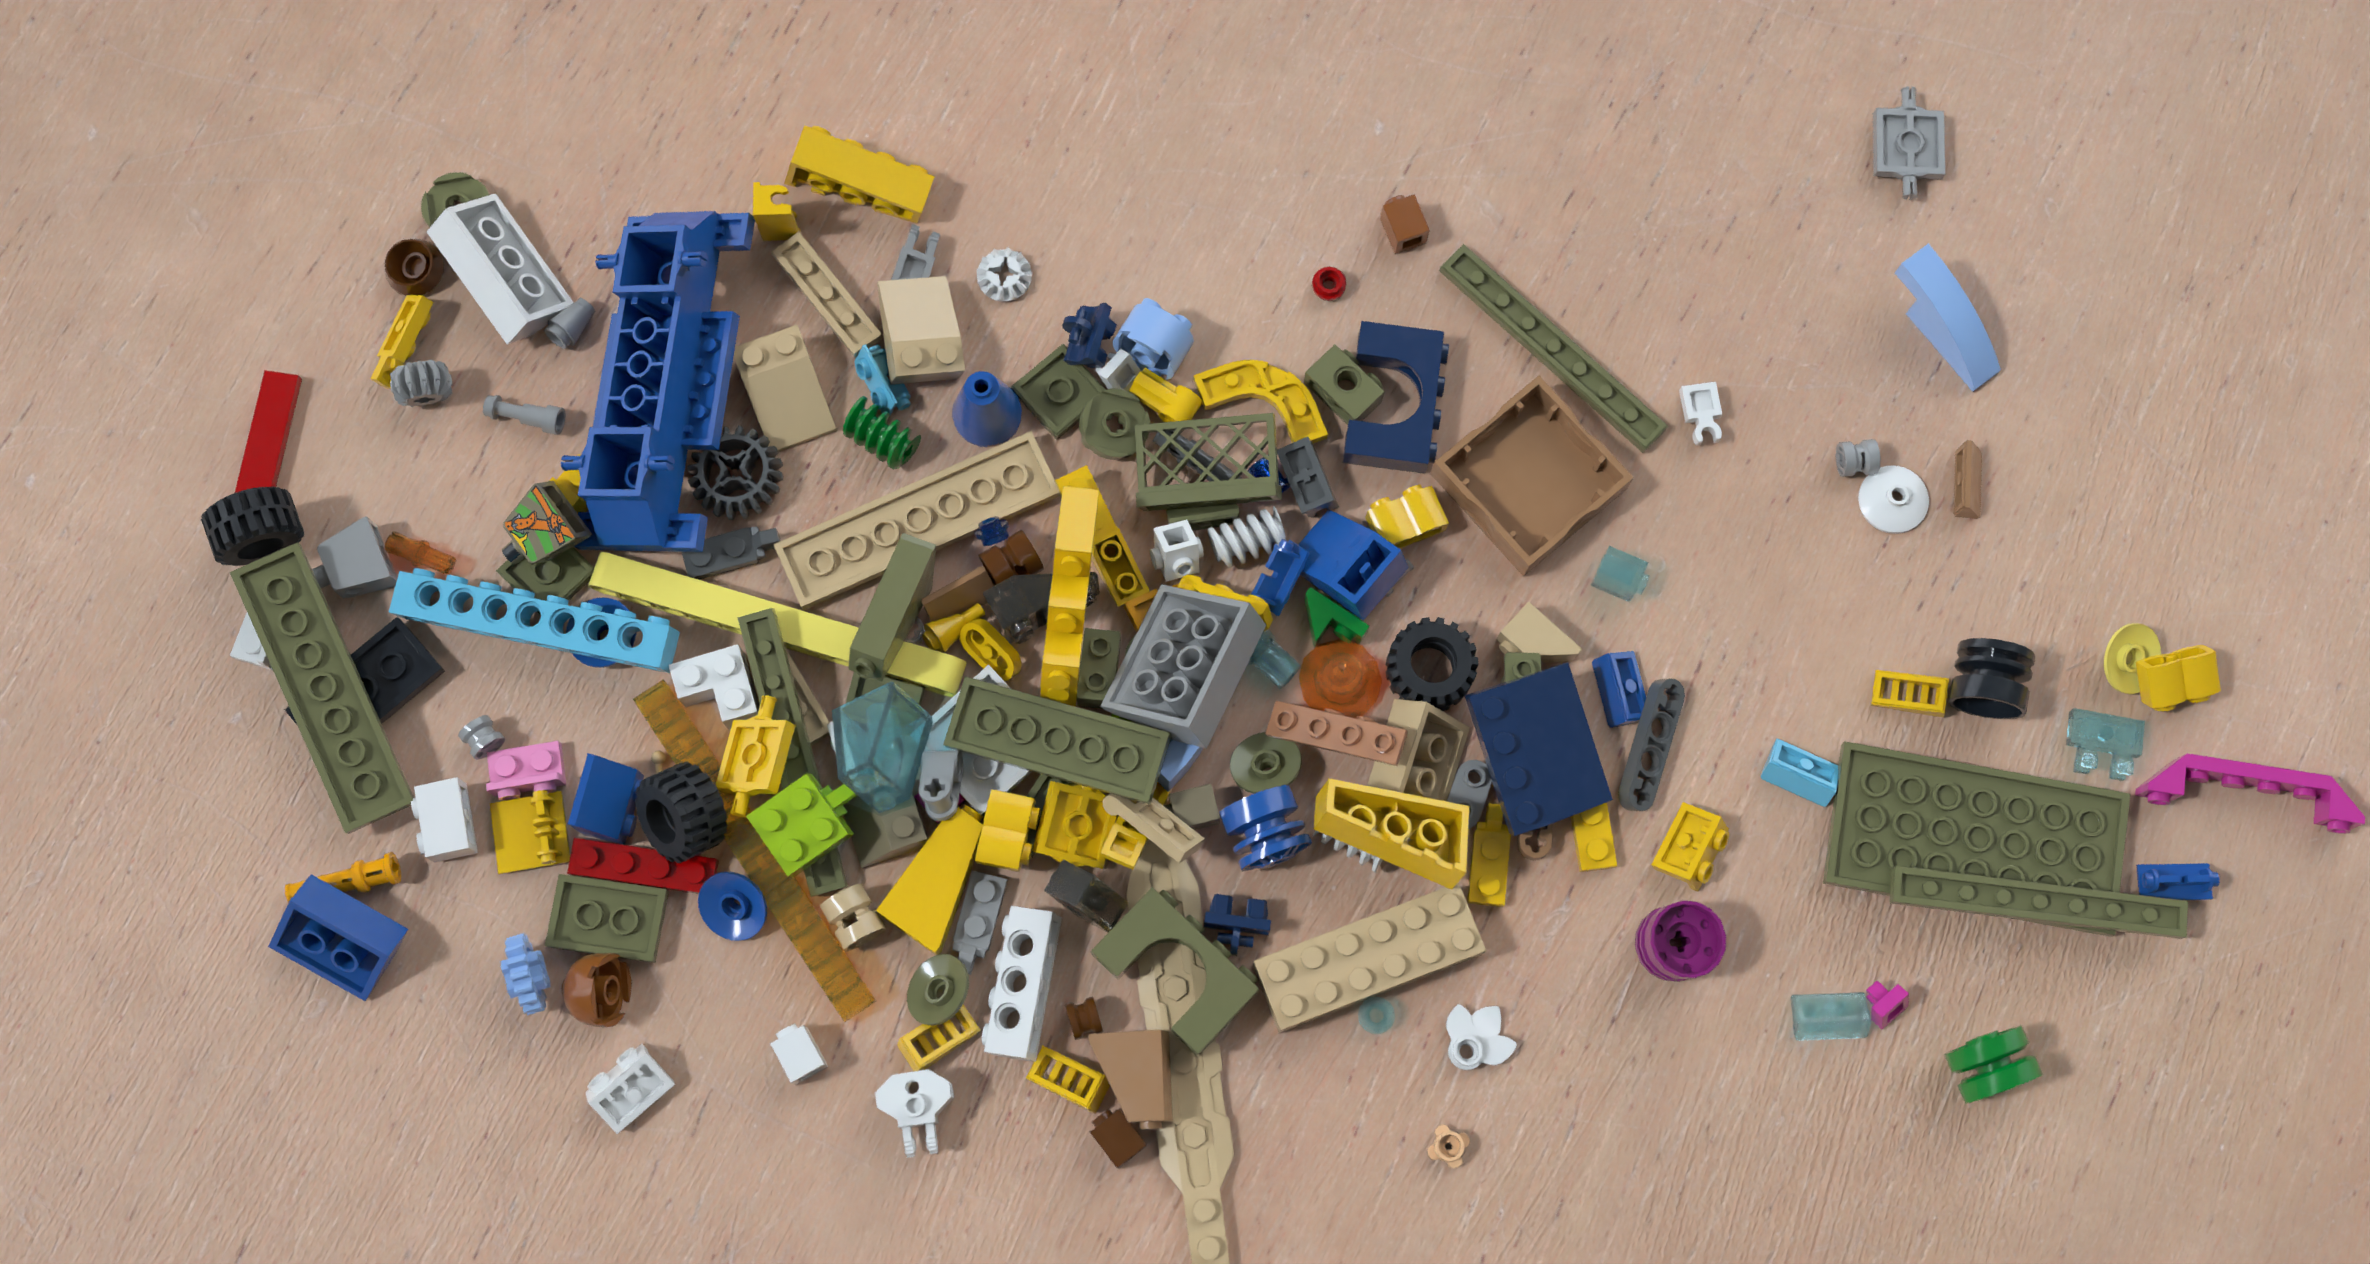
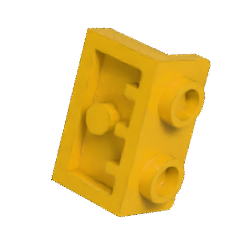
[1651,802,1729,891]

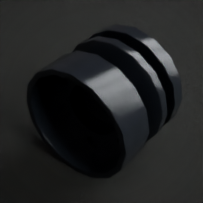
[1948,638,2035,719]

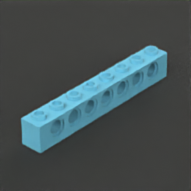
[389,568,680,673]

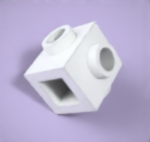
[1150,519,1204,582]

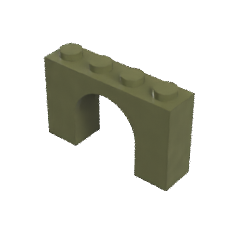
[1091,887,1259,1057]

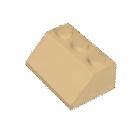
[1367,699,1470,802]

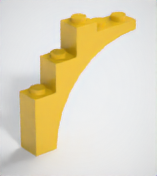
[1040,486,1099,707]

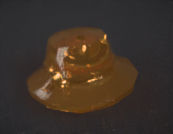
[1299,639,1382,719]

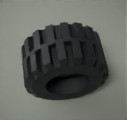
[201,487,305,566]
[1386,617,1478,711]
[635,762,728,863]

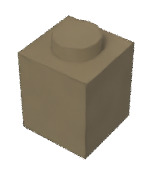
[1164,784,1220,830]

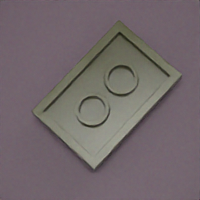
[545,874,669,963]

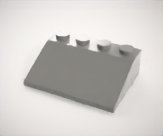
[1101,584,1266,749]

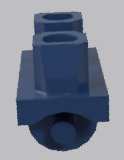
[1062,302,1117,369]
[1204,894,1271,956]

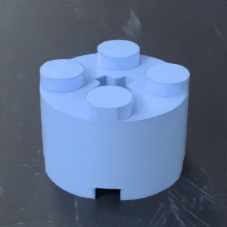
[1113,298,1194,380]

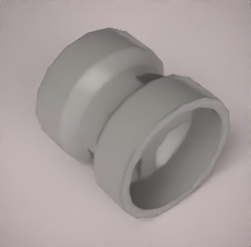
[1836,439,1881,477]

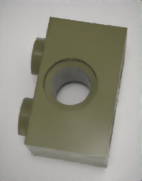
[1304,345,1384,425]
[1076,628,1121,709]

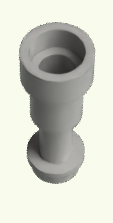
[483,395,565,435]

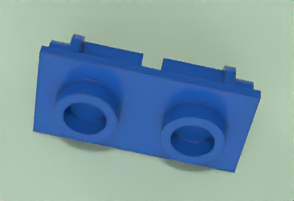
[1250,539,1310,616]
[2136,863,2220,900]

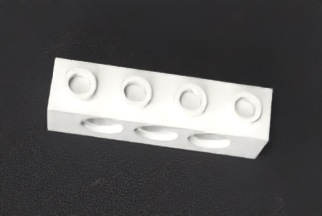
[982,906,1062,1062]

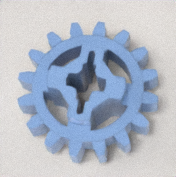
[501,933,551,1015]

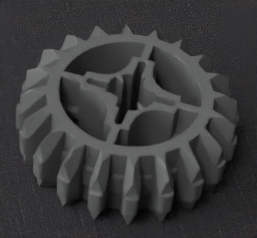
[688,425,784,520]

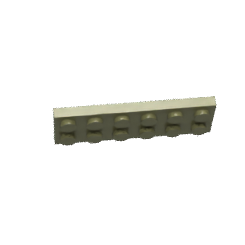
[943,676,1172,805]

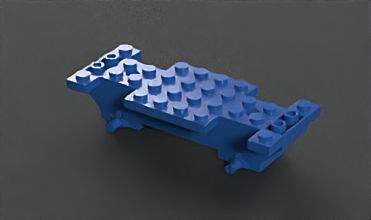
[561,211,755,552]

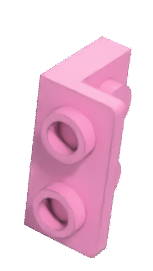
[486,741,566,800]

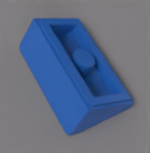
[1592,651,1646,728]

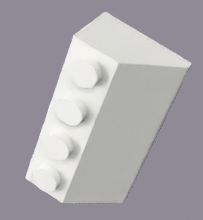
[427,193,574,345]

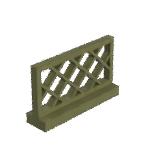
[1135,413,1282,511]

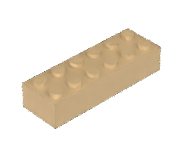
[1252,882,1486,1033]

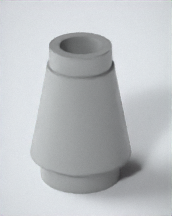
[544,298,595,349]

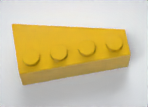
[784,125,935,224]

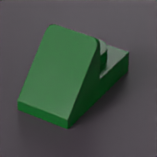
[1304,587,1370,648]

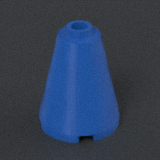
[952,371,1022,447]

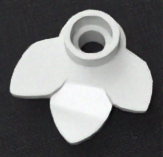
[1446,1004,1517,1070]

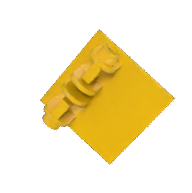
[490,790,570,874]

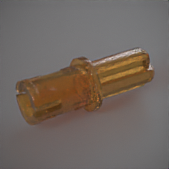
[385,531,456,574]

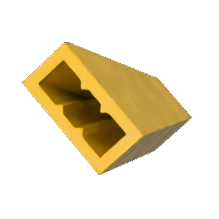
[876,805,983,955]

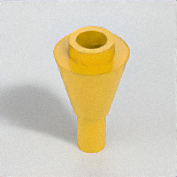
[922,603,985,653]

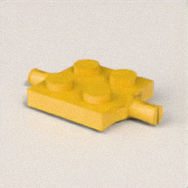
[715,695,796,817]
[1032,781,1117,887]

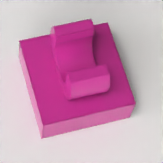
[1866,981,1909,1030]

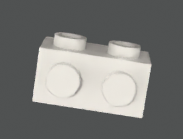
[411,777,478,862]

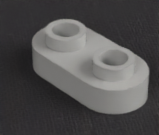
[1447,760,1492,830]

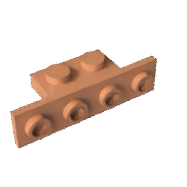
[1265,701,1408,766]

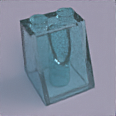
[832,681,933,813]

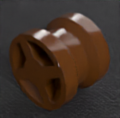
[1065,996,1103,1040]

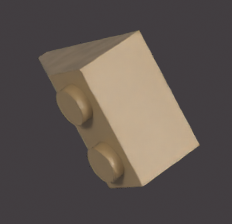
[877,276,965,385]
[734,325,837,452]

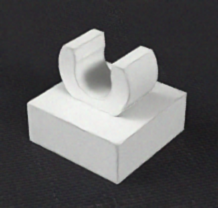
[1095,349,1141,391]

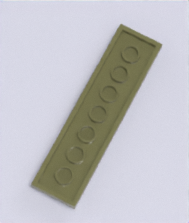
[230,542,414,834]

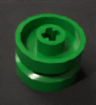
[1944,1025,2043,1103]

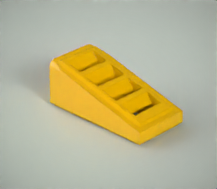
[1871,670,1949,717]
[897,1004,981,1071]
[1026,1046,1110,1114]

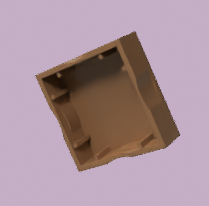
[1430,375,1634,577]

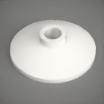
[1858,466,1929,534]

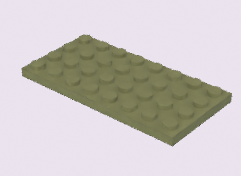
[1823,741,2130,937]

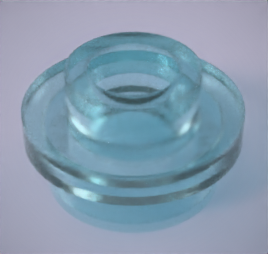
[1358,997,1395,1034]

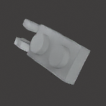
[880,224,940,312]

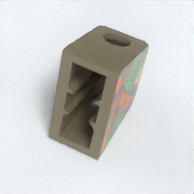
[502,481,593,564]

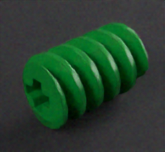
[843,396,921,470]

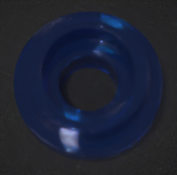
[974,516,1009,546]

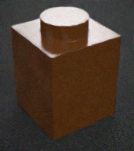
[1090,1109,1147,1169]

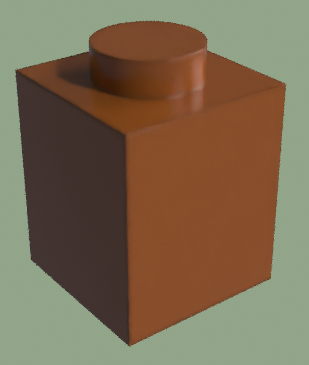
[1380,194,1430,254]

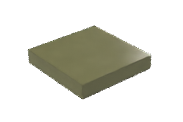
[1011,343,1106,440]
[496,547,594,615]

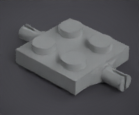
[1873,86,1945,200]

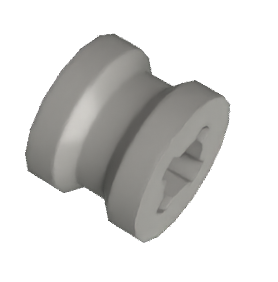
[458,715,505,760]

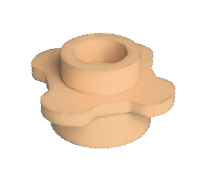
[1427,1125,1470,1168]

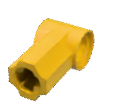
[1129,367,1203,422]

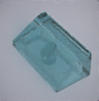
[1791,992,1872,1040]

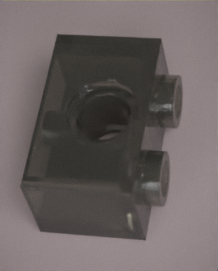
[1044,860,1129,933]

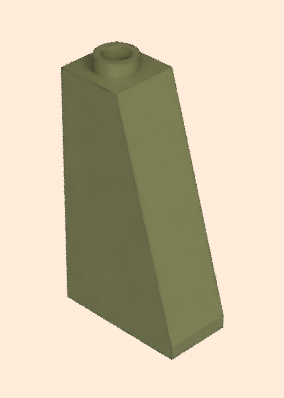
[849,533,936,682]

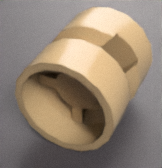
[820,884,886,952]

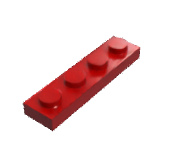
[567,838,719,894]

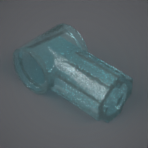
[1248,630,1301,689]

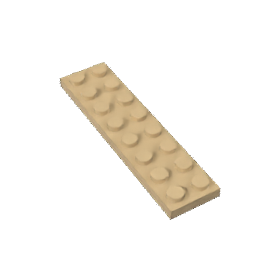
[773,431,1061,610]

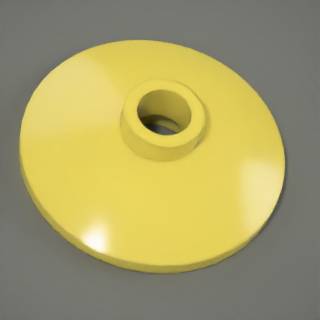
[2104,623,2161,694]

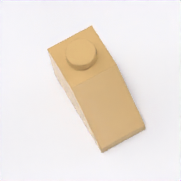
[1496,602,1582,663]

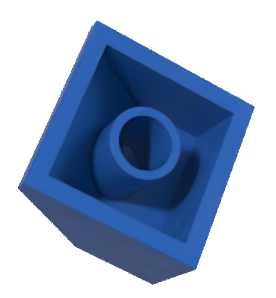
[568,753,644,845]

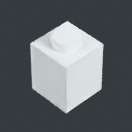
[770,1024,828,1085]

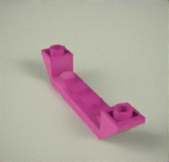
[2135,753,2365,834]

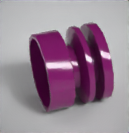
[1635,900,1726,982]

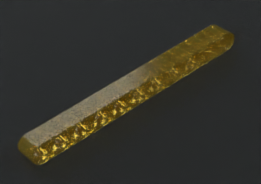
[633,679,876,1022]

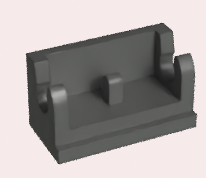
[1277,437,1339,518]

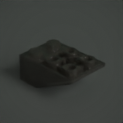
[983,572,1100,644]

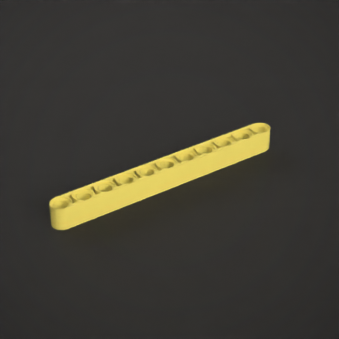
[588,552,967,697]

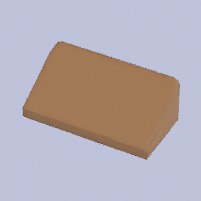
[1954,440,1982,519]
[921,566,997,622]

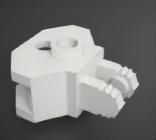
[875,1069,954,1158]

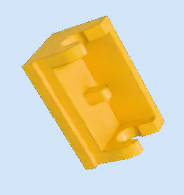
[753,182,801,241]

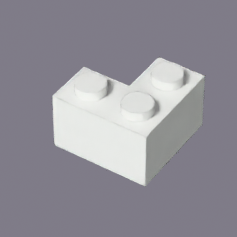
[669,644,760,730]

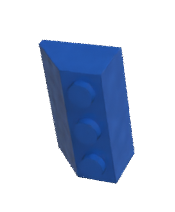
[268,874,408,1002]

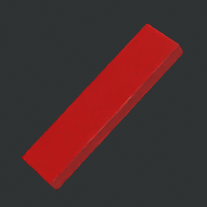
[234,370,302,493]

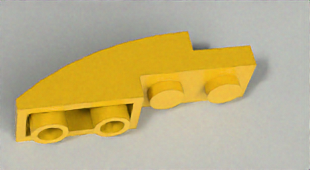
[1054,465,1150,607]

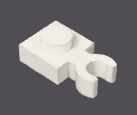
[1679,382,1722,446]

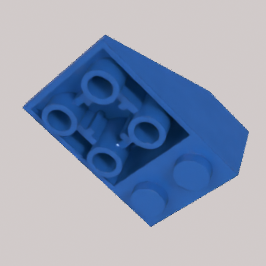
[1298,509,1409,621]

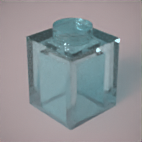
[1590,546,1650,602]

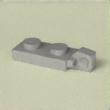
[952,870,1008,975]

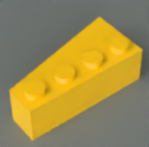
[1314,778,1469,890]

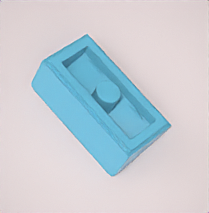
[1761,738,1839,807]

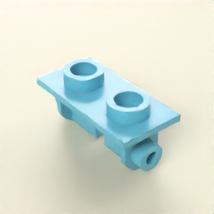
[854,344,911,417]

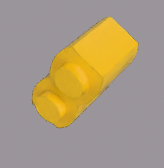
[1365,484,1449,549]
[2136,645,2221,711]
[975,789,1040,872]

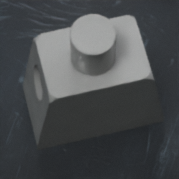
[312,516,398,598]

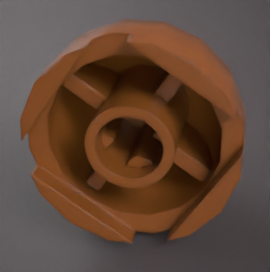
[561,953,632,1027]

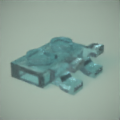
[2066,708,2145,781]

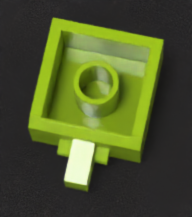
[746,773,858,877]

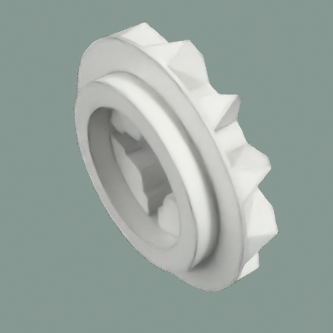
[977,247,1032,302]

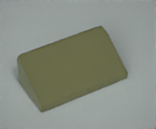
[1166,504,1240,531]

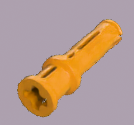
[285,852,401,903]

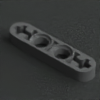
[1618,678,1685,811]

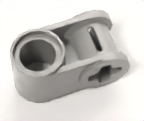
[919,750,964,821]

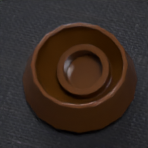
[385,239,444,295]

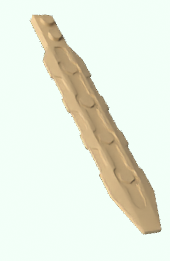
[1126,839,1234,1264]

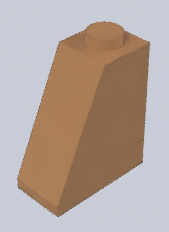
[1089,1030,1173,1130]

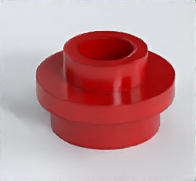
[1312,267,1346,301]

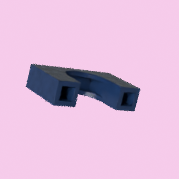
[1342,321,1449,474]

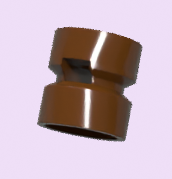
[978,530,1044,594]

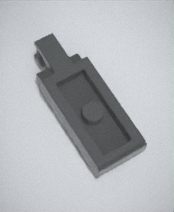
[682,526,781,580]

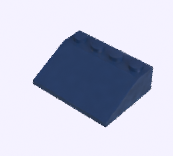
[1464,662,1613,836]

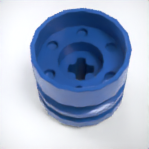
[1219,785,1312,871]

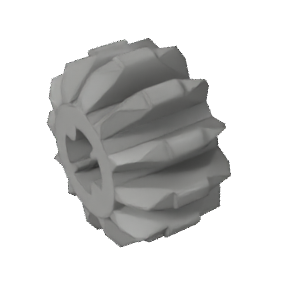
[390,360,453,407]

